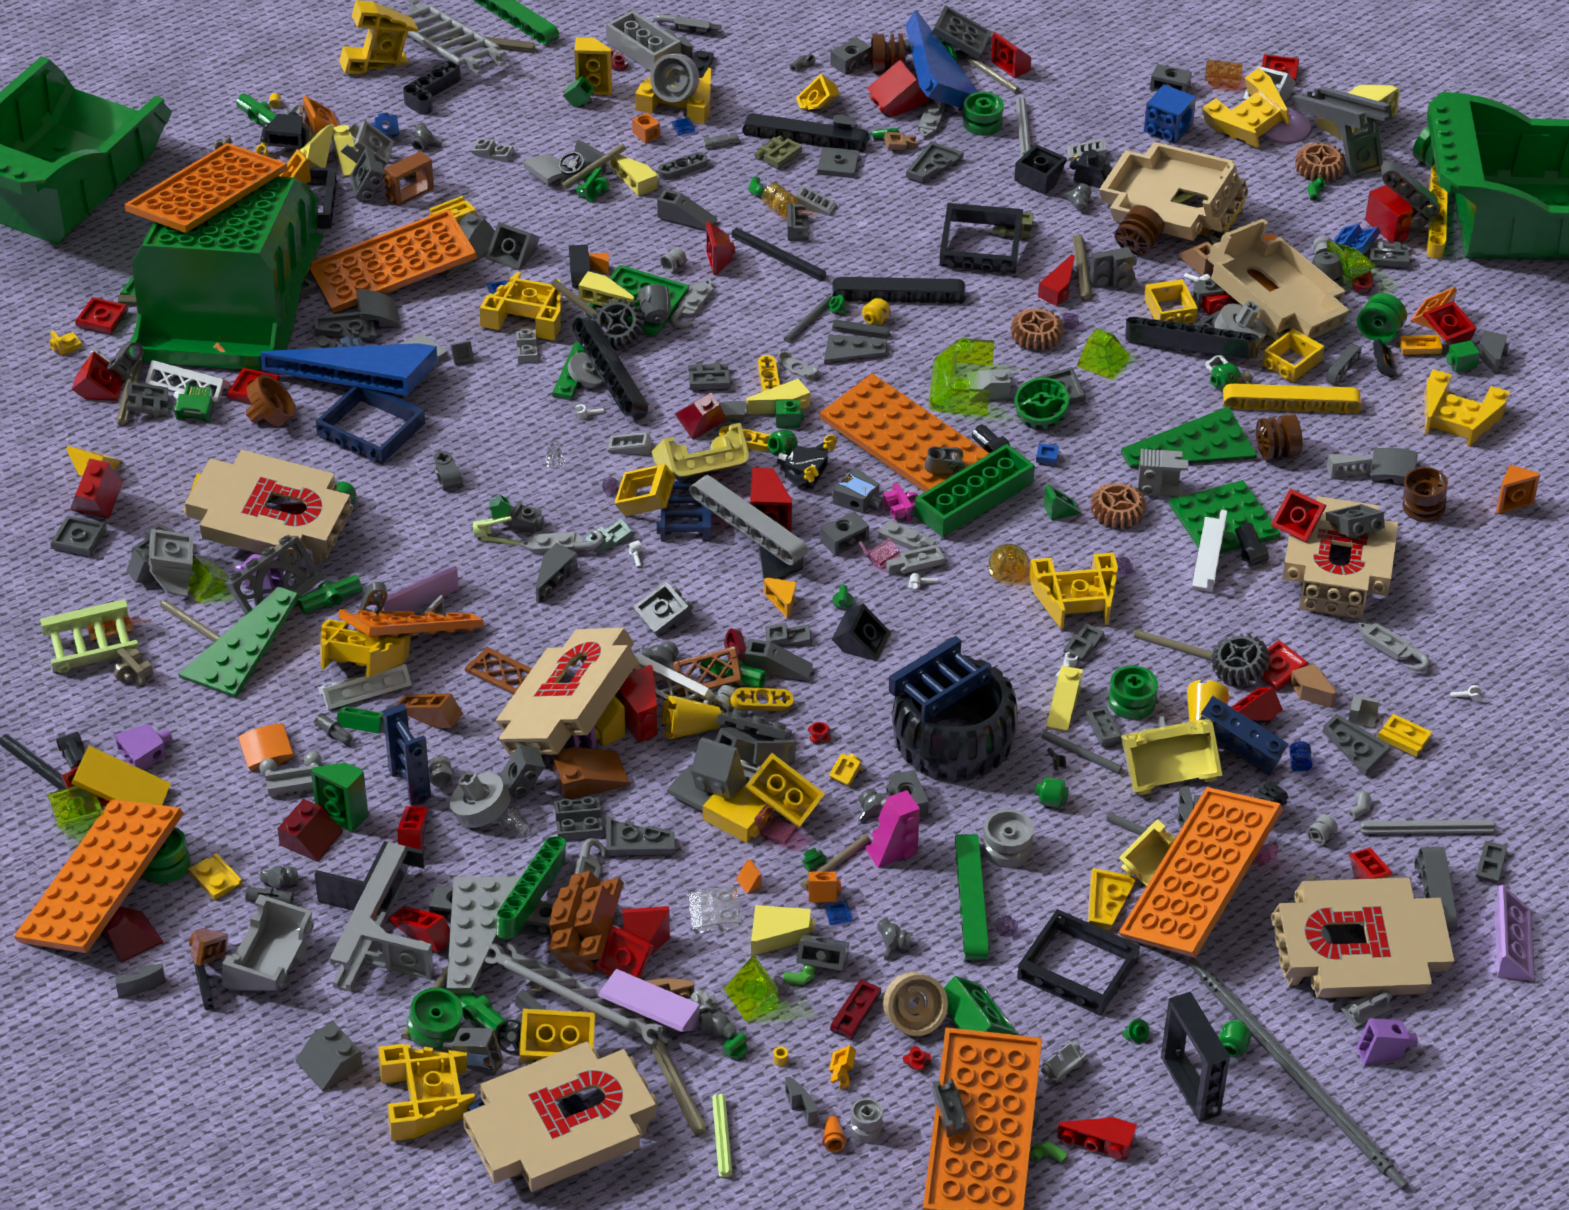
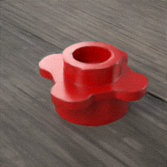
[808,722,831,743]
[903,1046,931,1071]

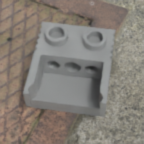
[340,120,395,168]
[1138,449,1188,497]

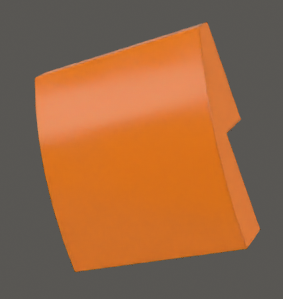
[238,723,295,771]

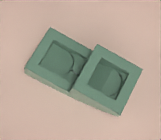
[585,519,634,553]

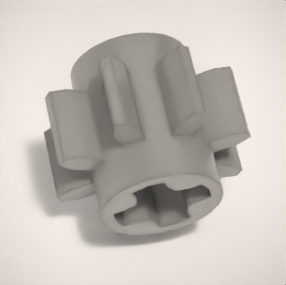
[689,990,717,1016]

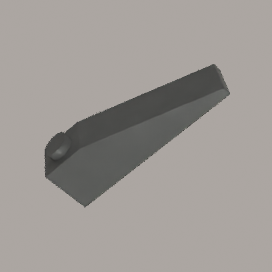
[436,213,495,278]

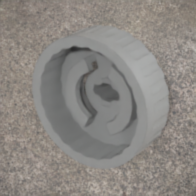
[650,54,699,102]
[1214,301,1267,347]
[450,772,511,828]

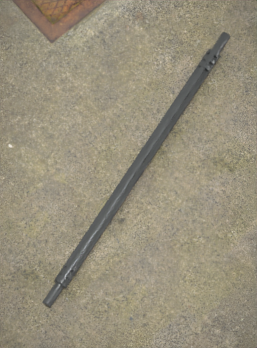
[1187,957,1409,1190]

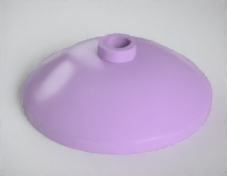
[1263,107,1311,143]

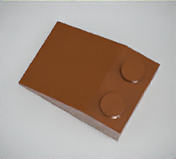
[551,747,629,800]

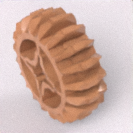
[1295,142,1346,183]
[1010,307,1064,351]
[1090,481,1146,530]

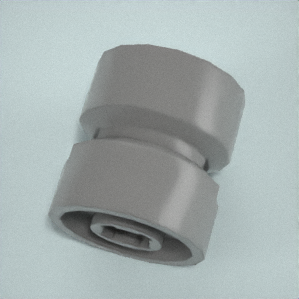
[851,1098,883,1143]

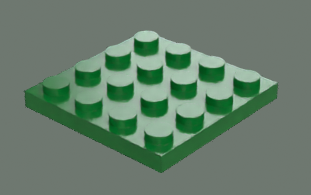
[585,265,689,337]
[1169,480,1280,554]

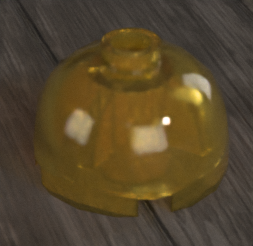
[988,544,1030,584]

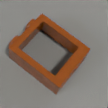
[384,151,434,206]

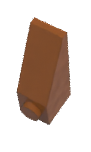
[395,693,463,729]
[189,928,229,966]

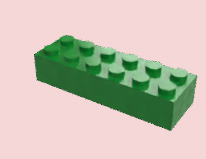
[915,444,1035,537]

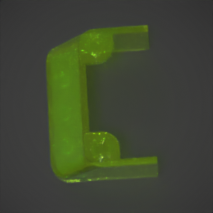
[929,338,995,416]

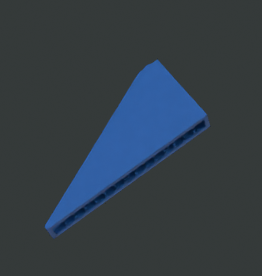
[905,10,978,109]
[261,343,438,396]

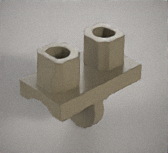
[114,648,154,687]

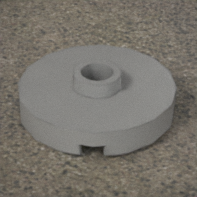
[567,352,603,388]

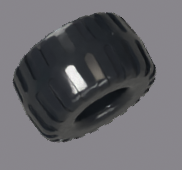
[892,655,1018,781]

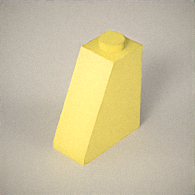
[751,905,815,955]

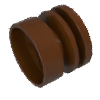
[871,33,906,72]
[1114,205,1165,256]
[1256,414,1303,460]
[1402,467,1448,522]

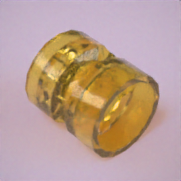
[762,183,797,217]

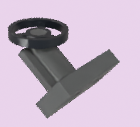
[559,141,607,175]
[495,989,546,1053]

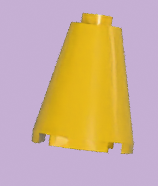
[1187,680,1231,722]
[662,695,724,739]

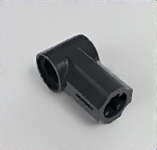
[972,424,1011,453]
[1234,523,1269,567]
[56,731,85,770]

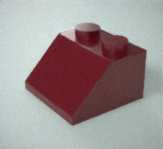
[277,799,343,862]

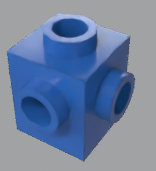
[371,113,400,139]

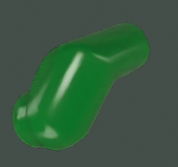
[748,176,767,198]
[1307,178,1326,200]

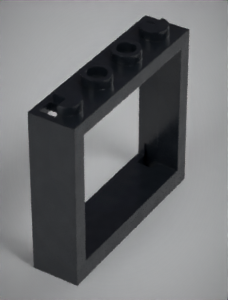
[306,168,337,229]
[939,203,1023,273]
[1017,909,1140,1016]
[1161,991,1230,1122]

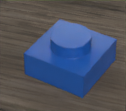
[1036,443,1059,465]

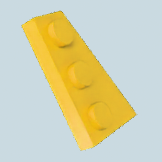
[1088,868,1137,931]

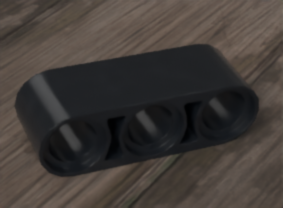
[569,244,590,287]

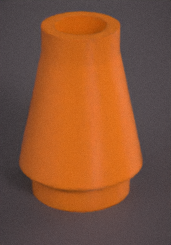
[822,1116,847,1153]

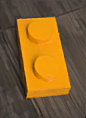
[1399,335,1442,355]

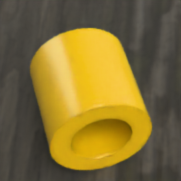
[269,93,281,108]
[773,1046,788,1067]

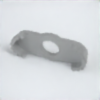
[777,350,818,380]

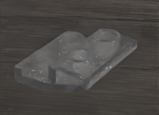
[688,887,742,935]

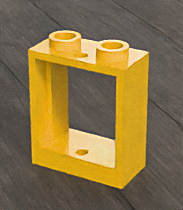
[1144,279,1198,324]
[1262,328,1324,383]
[614,464,676,516]

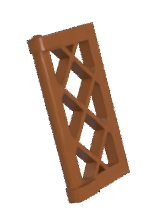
[673,646,742,697]
[465,647,532,695]

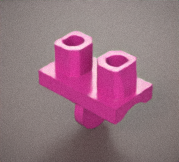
[883,483,918,522]

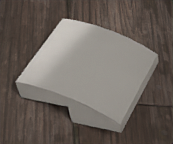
[523,155,575,185]

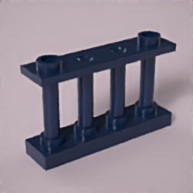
[657,472,711,542]
[889,636,992,721]
[1199,696,1289,776]
[383,703,431,806]

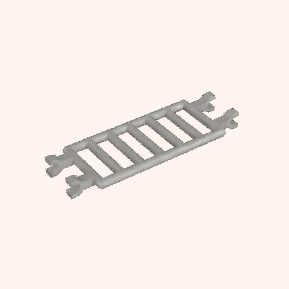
[385,0,506,75]
[485,944,676,1045]

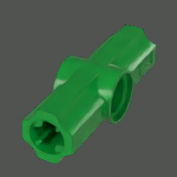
[236,93,277,125]
[297,575,363,614]
[699,658,766,688]
[455,992,508,1037]

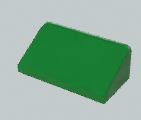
[337,706,384,734]

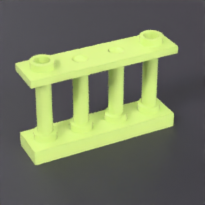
[40,599,138,673]

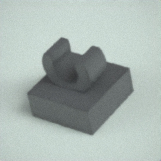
[450,341,474,364]

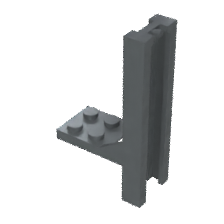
[1292,86,1393,178]

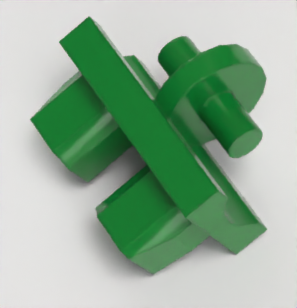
[576,168,610,203]

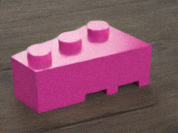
[865,790,920,868]

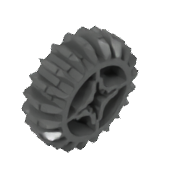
[592,297,644,350]
[1211,633,1270,687]

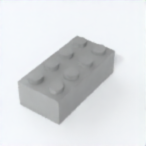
[606,10,681,71]

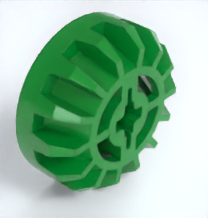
[1015,377,1070,429]

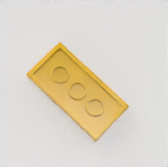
[71,746,171,805]

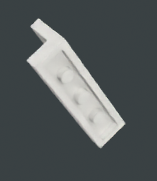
[145,360,231,403]
[1192,510,1227,593]
[635,653,715,705]
[318,664,411,710]

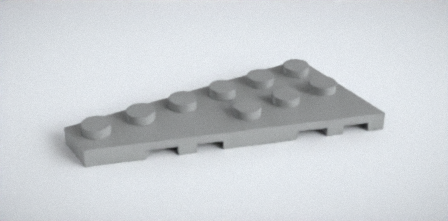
[447,876,521,994]

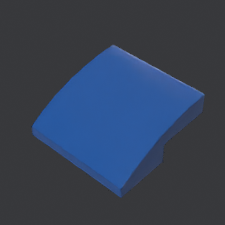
[1332,224,1381,255]

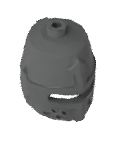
[1312,252,1344,287]
[638,284,671,324]

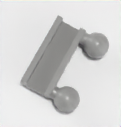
[259,751,322,798]

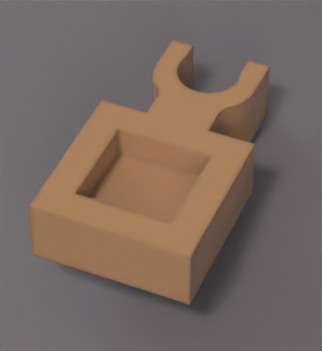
[884,132,918,150]

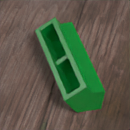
[489,493,512,519]

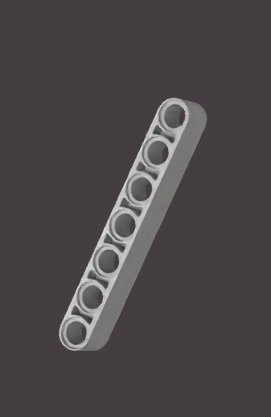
[689,475,808,565]

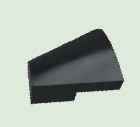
[759,547,803,582]

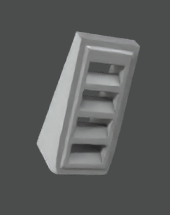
[1067,139,1106,161]
[795,186,837,216]
[607,432,653,456]
[1326,454,1372,479]

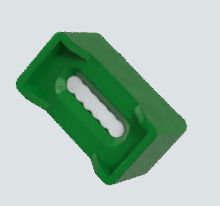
[174,385,214,423]

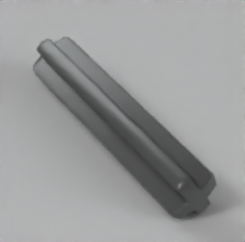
[832,319,890,339]

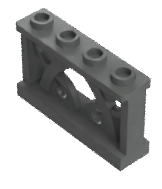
[225,535,325,615]

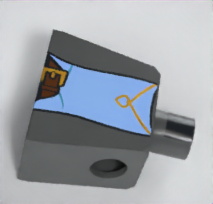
[833,468,885,514]
[443,1028,503,1076]

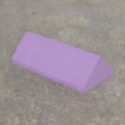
[370,565,459,611]
[1494,885,1534,981]
[598,969,700,1032]

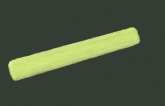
[712,1094,732,1178]

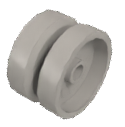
[983,809,1034,867]

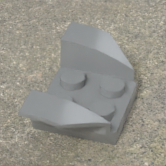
[148,529,194,597]

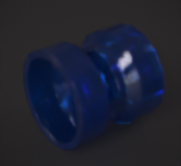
[1289,741,1313,771]

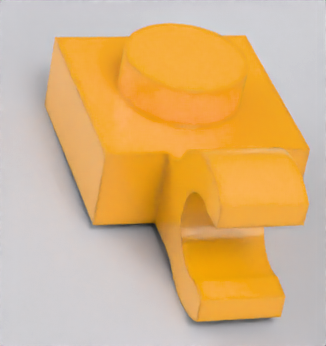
[829,1045,857,1090]

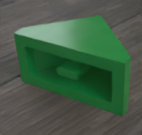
[1044,484,1081,520]

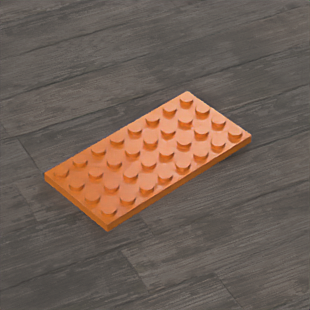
[125,143,288,233]
[309,209,477,314]
[819,373,990,492]
[1119,787,1284,958]
[14,799,184,953]
[923,1028,1042,1210]

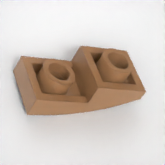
[646,978,694,999]

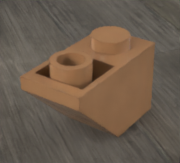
[1178,242,1214,276]
[1290,664,1337,708]

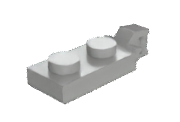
[878,520,936,550]
[886,545,946,575]

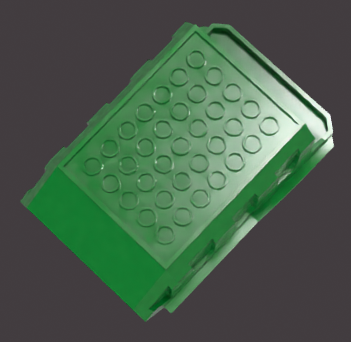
[0,56,172,245]
[1427,92,1569,260]
[129,176,324,370]

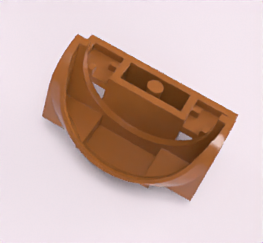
[548,871,624,973]

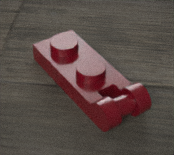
[830,979,881,1040]

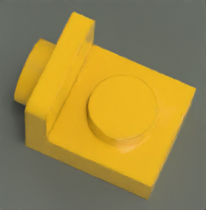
[49,331,82,356]
[829,753,864,787]

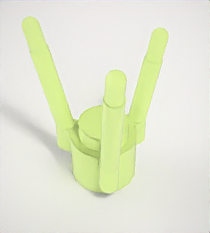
[473,513,522,545]

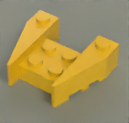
[339,0,418,74]
[635,68,711,125]
[1202,68,1290,148]
[479,272,561,341]
[1424,369,1510,447]
[1029,553,1118,629]
[320,619,411,677]
[378,1044,475,1141]

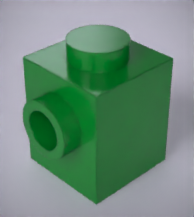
[563,76,595,107]
[1446,341,1480,372]
[775,400,804,428]

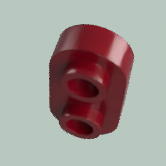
[609,47,628,71]
[1351,263,1373,294]
[724,628,746,663]

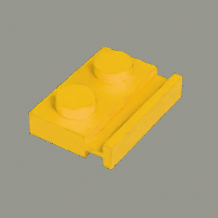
[429,196,476,222]
[1378,714,1432,757]
[188,853,242,900]

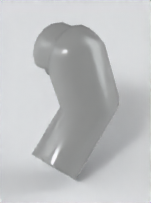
[1348,791,1371,820]

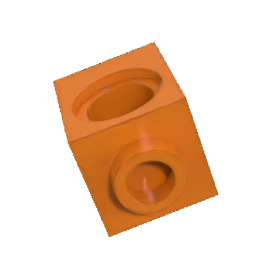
[632,113,660,144]
[808,872,841,902]

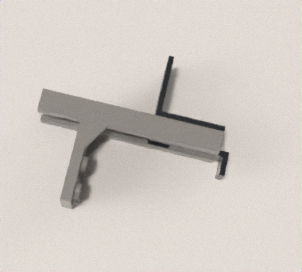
[314,841,434,992]

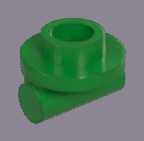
[829,295,846,315]
[832,585,854,609]
[801,847,827,872]
[1122,1019,1149,1043]
[723,1033,747,1059]

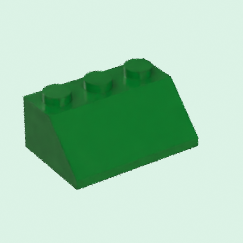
[311,762,369,833]
[944,976,1018,1035]

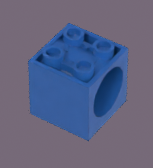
[1144,85,1196,143]

